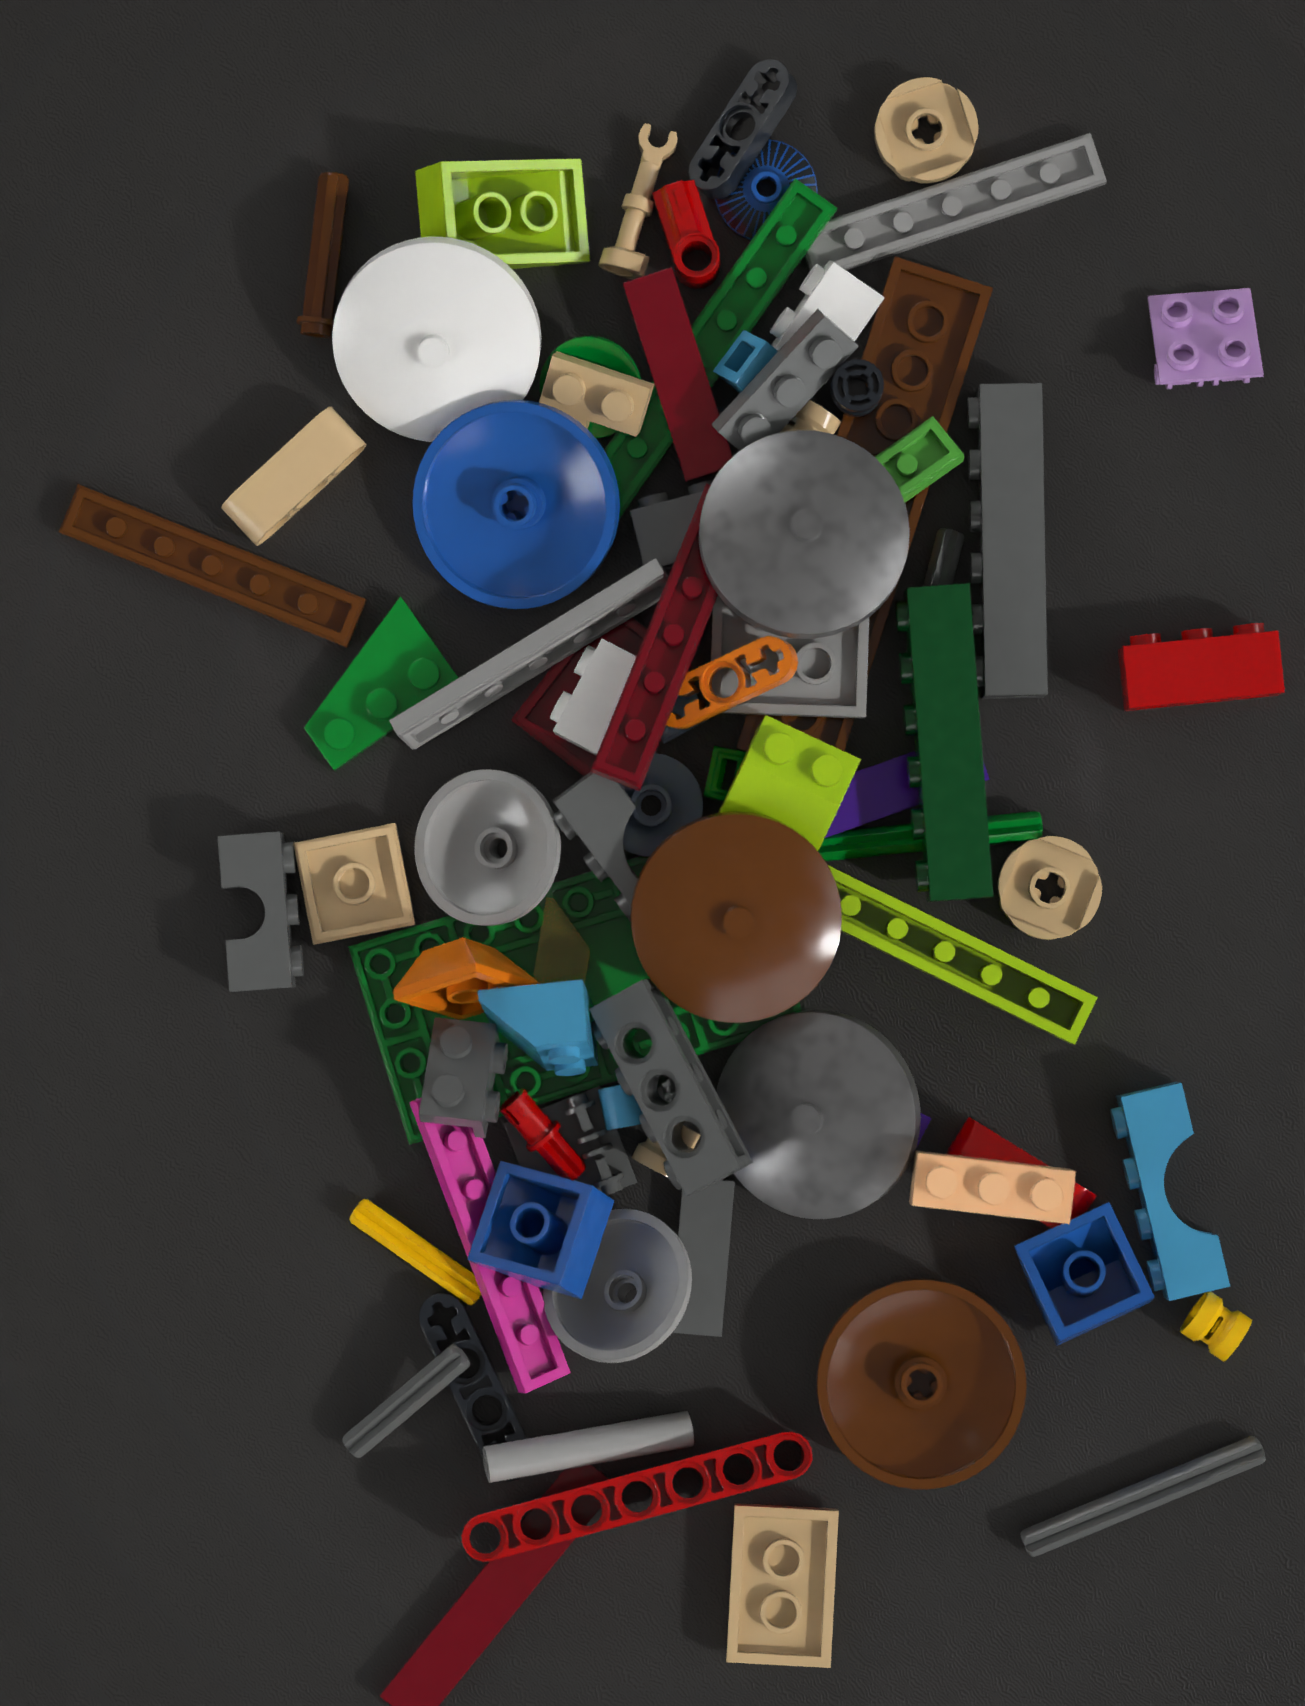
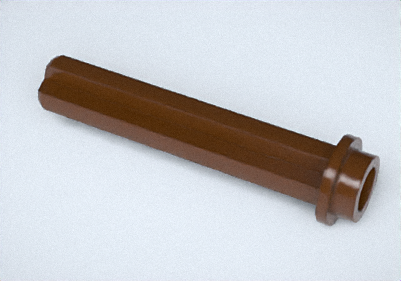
[296,172,349,338]

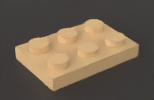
[726,1503,839,1668]

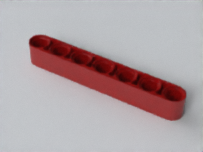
[462,1432,813,1562]

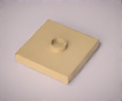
[293,823,416,945]

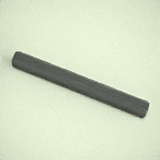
[1021,1436,1266,1557]

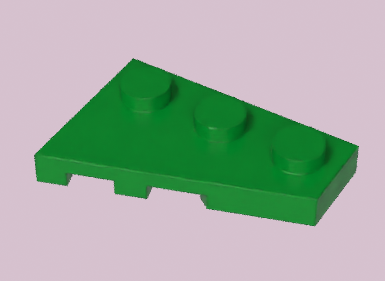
[304,596,458,771]

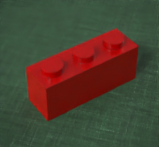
[1118,623,1285,711]

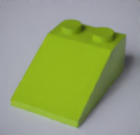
[415,159,590,269]
[719,715,861,851]

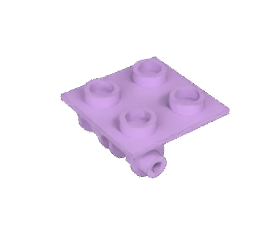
[1147,288,1264,389]

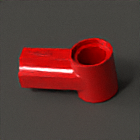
[652,179,720,289]

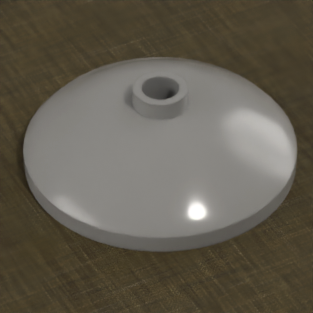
[415,769,561,926]
[543,1209,692,1363]

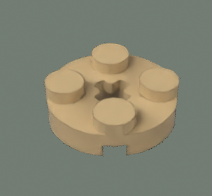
[874,77,978,184]
[997,836,1102,940]

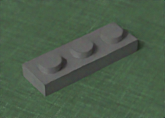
[712,309,859,451]

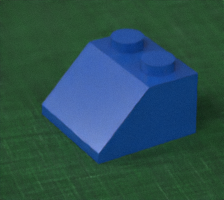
[467,1161,615,1299]
[1014,1202,1155,1346]

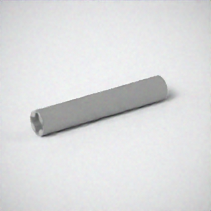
[482,1411,694,1483]

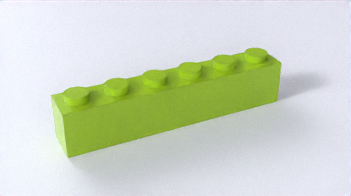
[828,865,1098,1045]

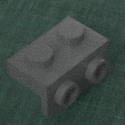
[419,1017,508,1138]

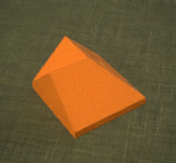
[393,937,540,1020]

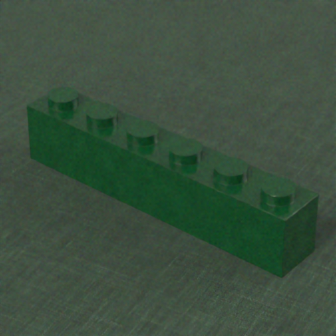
[895,583,993,902]

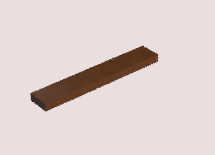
[59,484,367,648]

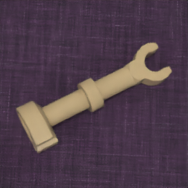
[598,123,677,280]

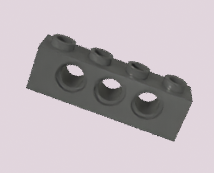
[589,978,753,1196]

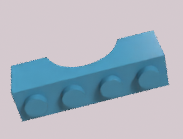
[1110,1082,1230,1301]

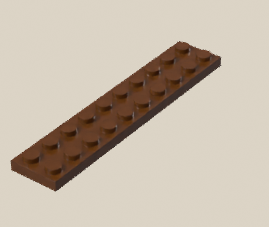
[736,256,993,752]

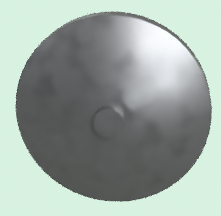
[699,430,910,639]
[716,1010,921,1219]

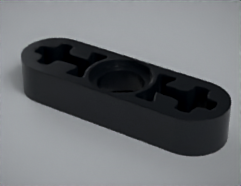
[689,59,797,199]

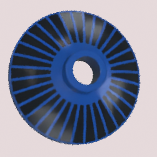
[715,140,817,241]

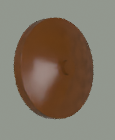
[631,812,842,1023]
[817,1278,1026,1489]

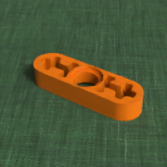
[666,636,798,729]

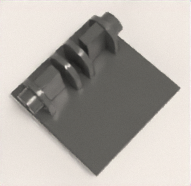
[503,1086,637,1195]

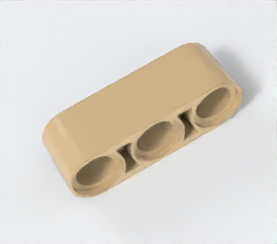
[221,407,366,546]

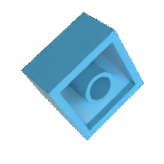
[478,980,598,1076]

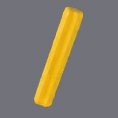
[349,1199,481,1305]

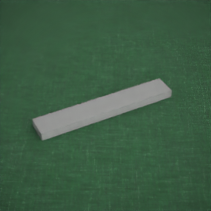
[805,133,1107,272]
[389,558,669,750]

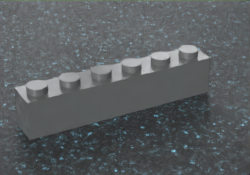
[967,383,1048,699]

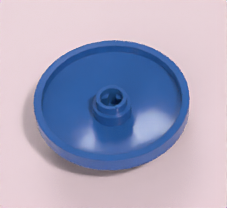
[413,400,620,609]

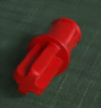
[499,1088,586,1180]

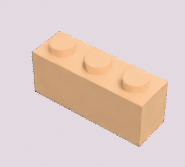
[909,1150,1076,1224]

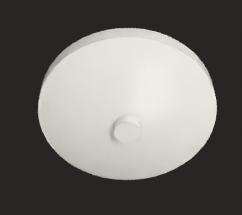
[332,237,541,442]

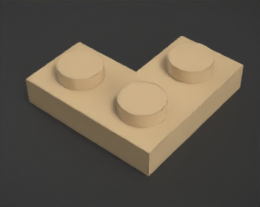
[539,351,654,437]

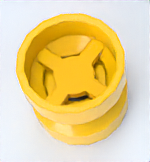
[1180,1291,1252,1362]

